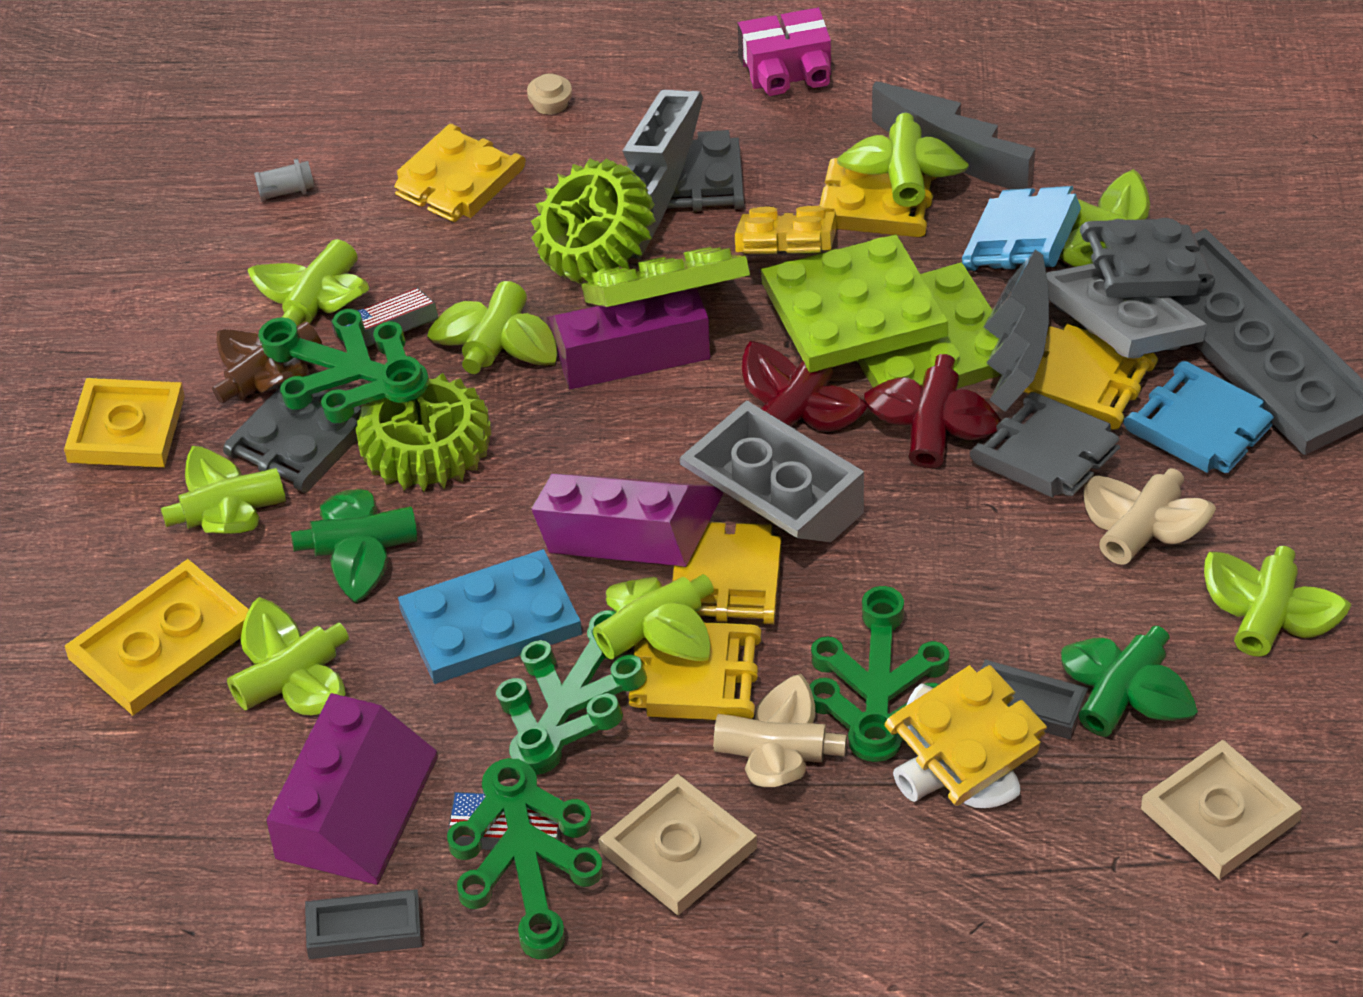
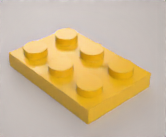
[65,559,249,716]

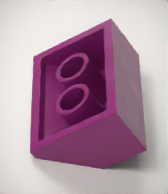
[546,287,710,390]
[531,474,724,566]
[266,693,438,885]

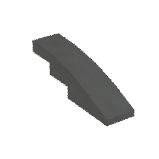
[872,81,1035,189]
[617,90,703,259]
[984,249,1049,412]

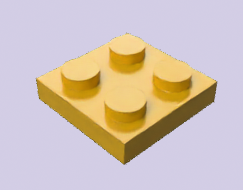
[64,378,185,468]

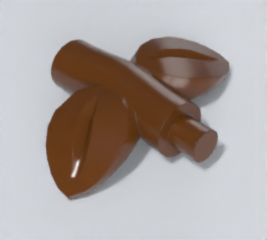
[212,321,323,404]

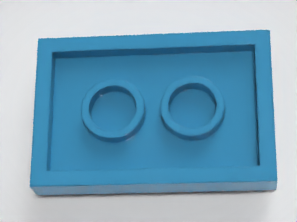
[398,549,582,684]

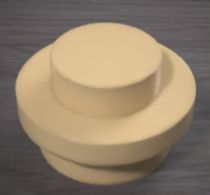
[527,74,572,115]

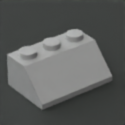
[680,400,864,542]

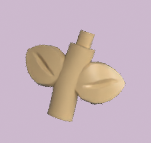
[1084,468,1216,564]
[713,674,847,787]

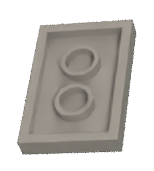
[1046,264,1207,358]

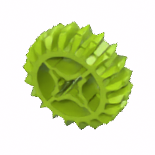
[530,158,656,284]
[356,373,492,492]

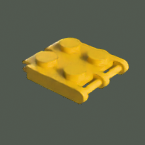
[394,124,526,222]
[819,158,936,237]
[735,206,836,254]
[1023,324,1158,429]
[672,522,781,625]
[628,622,762,720]
[884,665,1047,806]

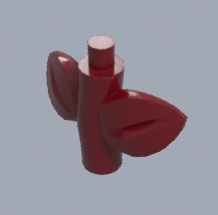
[742,341,867,432]
[864,354,1002,468]

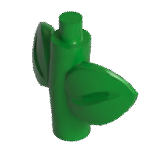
[291,489,417,603]
[1061,626,1198,737]

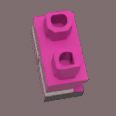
[737,7,831,96]

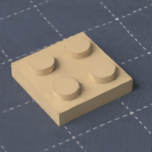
[1141,740,1302,880]
[598,774,757,915]

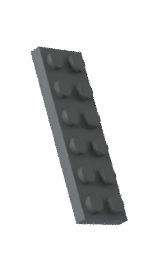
[1168,229,1363,455]

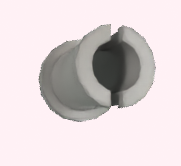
[254,159,315,202]

